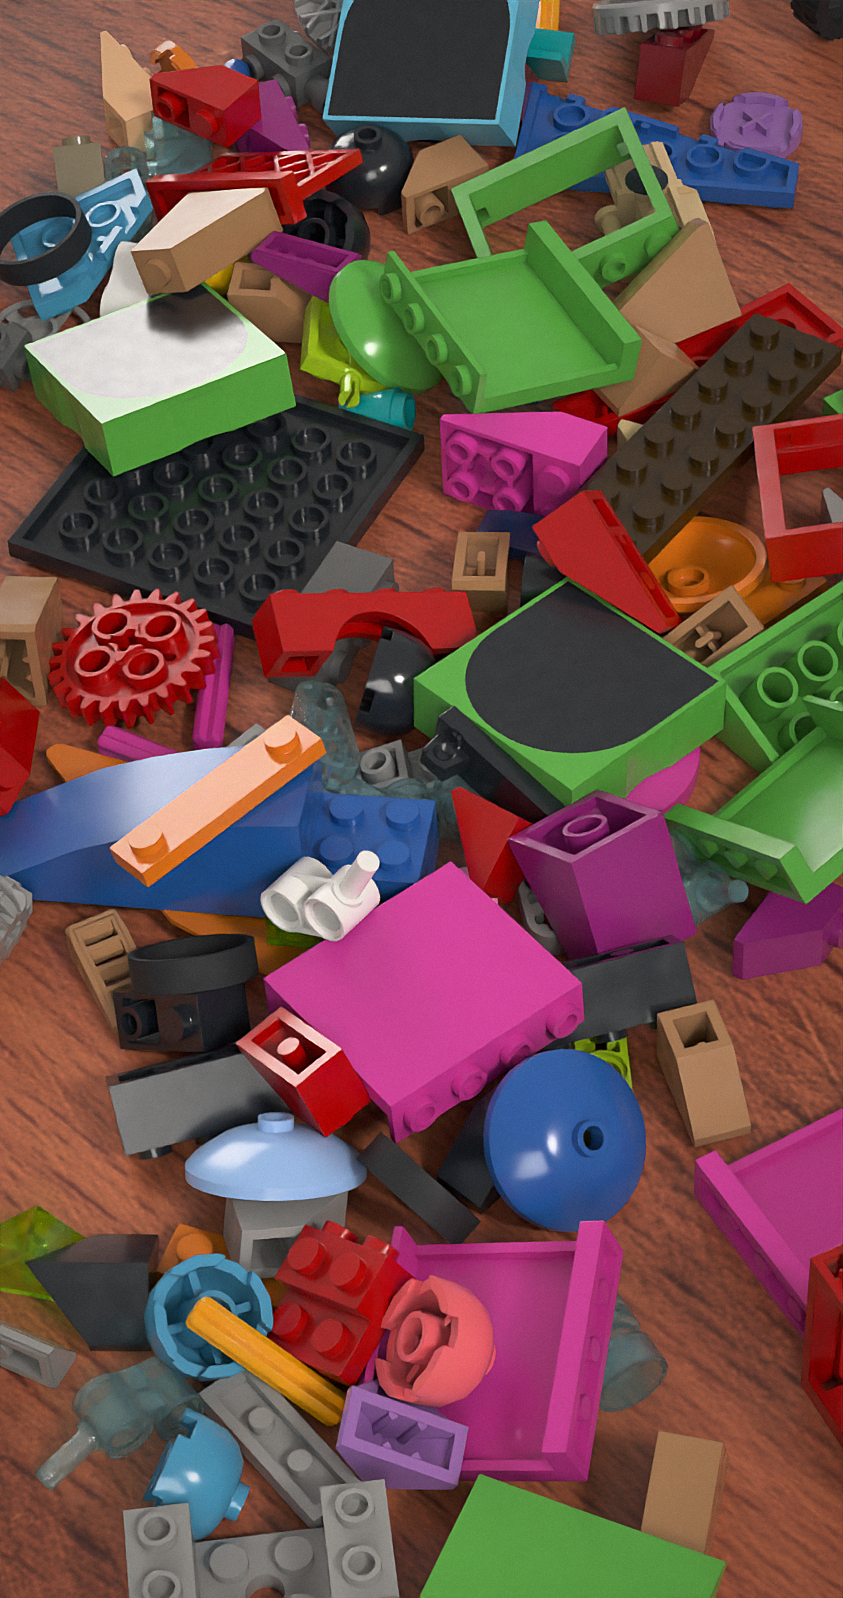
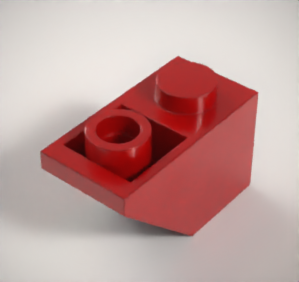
[149,65,262,148]

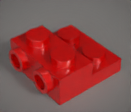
[266,1220,416,1387]

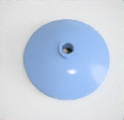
[185,1112,367,1201]

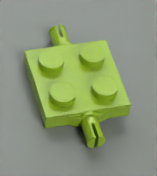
[300,295,390,408]

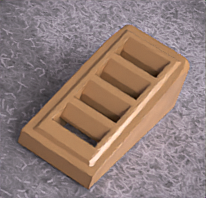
[65,909,137,1034]

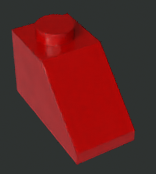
[236,1007,372,1137]

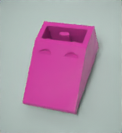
[440,412,607,517]

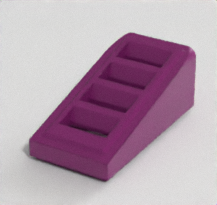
[251,231,362,303]

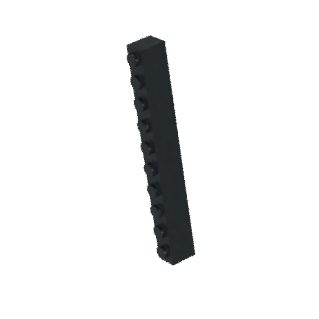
[105,935,697,1160]

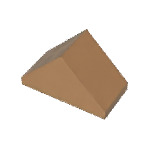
[592,325,700,417]
[452,532,510,613]
[663,585,765,668]

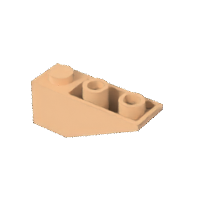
[100,31,178,158]

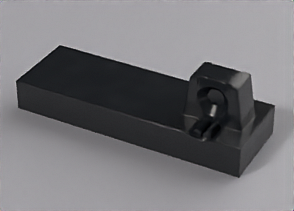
[420,705,566,824]

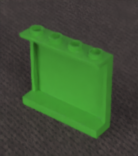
[379,220,642,414]
[664,695,843,904]

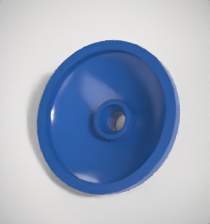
[483,1049,646,1232]

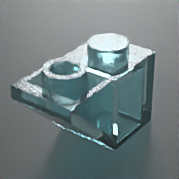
[144,111,213,179]

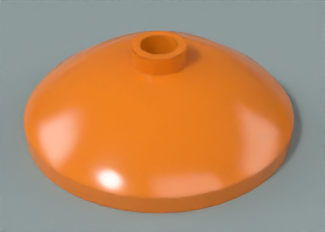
[648,516,767,616]

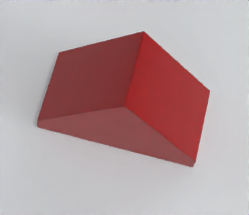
[451,787,533,906]

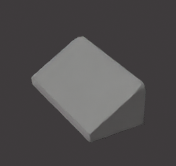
[0,1319,77,1389]

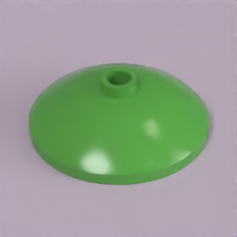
[329,260,444,395]

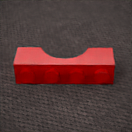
[251,587,478,678]

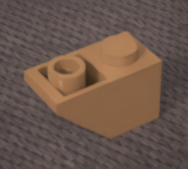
[401,135,489,235]
[227,262,312,343]
[657,999,751,1148]

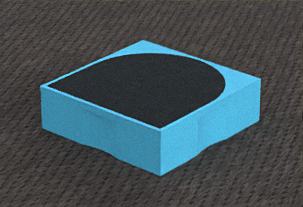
[322,0,540,147]

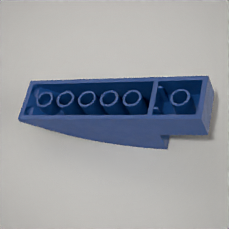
[0,746,439,918]

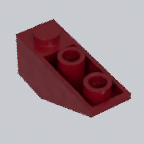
[634,24,715,106]

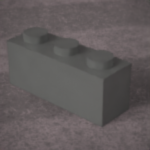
[268,541,399,701]

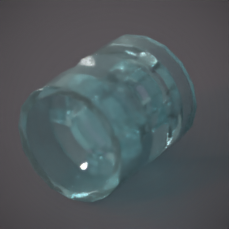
[599,1293,668,1412]

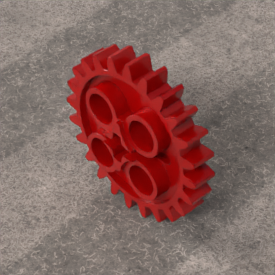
[47,589,220,729]

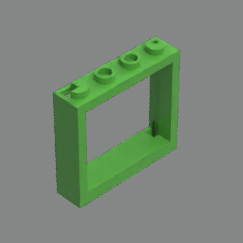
[451,107,680,289]

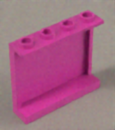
[263,861,585,1144]
[694,1108,843,1340]
[359,1220,624,1481]

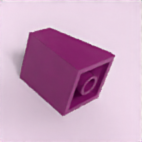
[507,789,697,960]

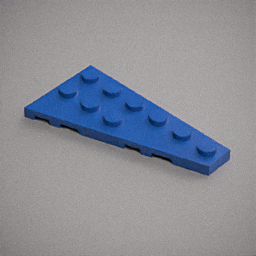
[514,82,799,208]

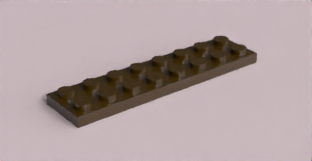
[538,313,842,564]

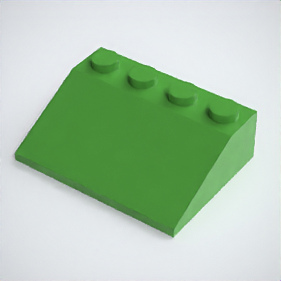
[708,580,843,774]
[420,1474,727,1598]

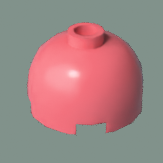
[375,1275,496,1407]

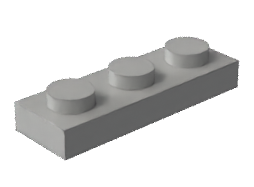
[198,1369,361,1528]

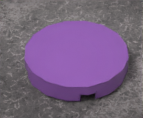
[710,92,803,158]

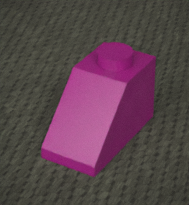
[732,883,843,980]

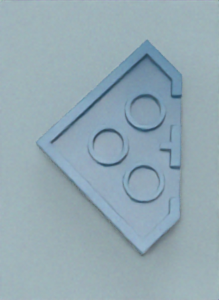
[10,169,153,322]

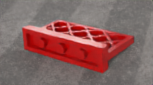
[145,149,363,225]

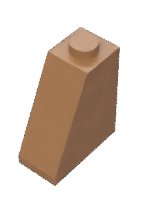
[130,187,283,294]
[612,218,742,343]
[0,576,64,706]
[641,1431,730,1556]

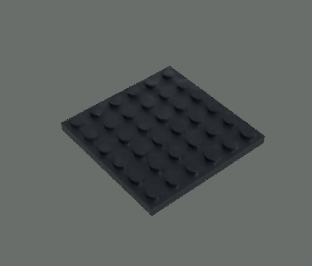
[7,394,425,641]

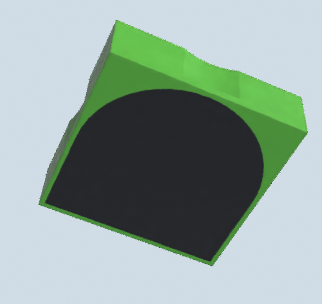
[24,282,296,477]
[414,577,727,806]

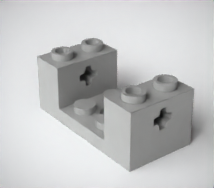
[123,1479,399,1598]

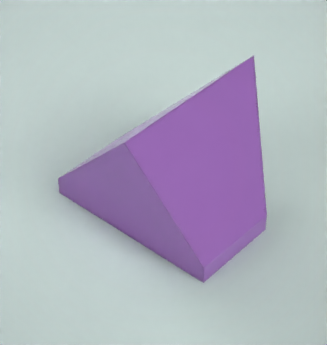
[336,1378,469,1490]

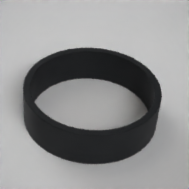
[0,192,92,286]
[127,934,259,996]
[357,1132,481,1244]

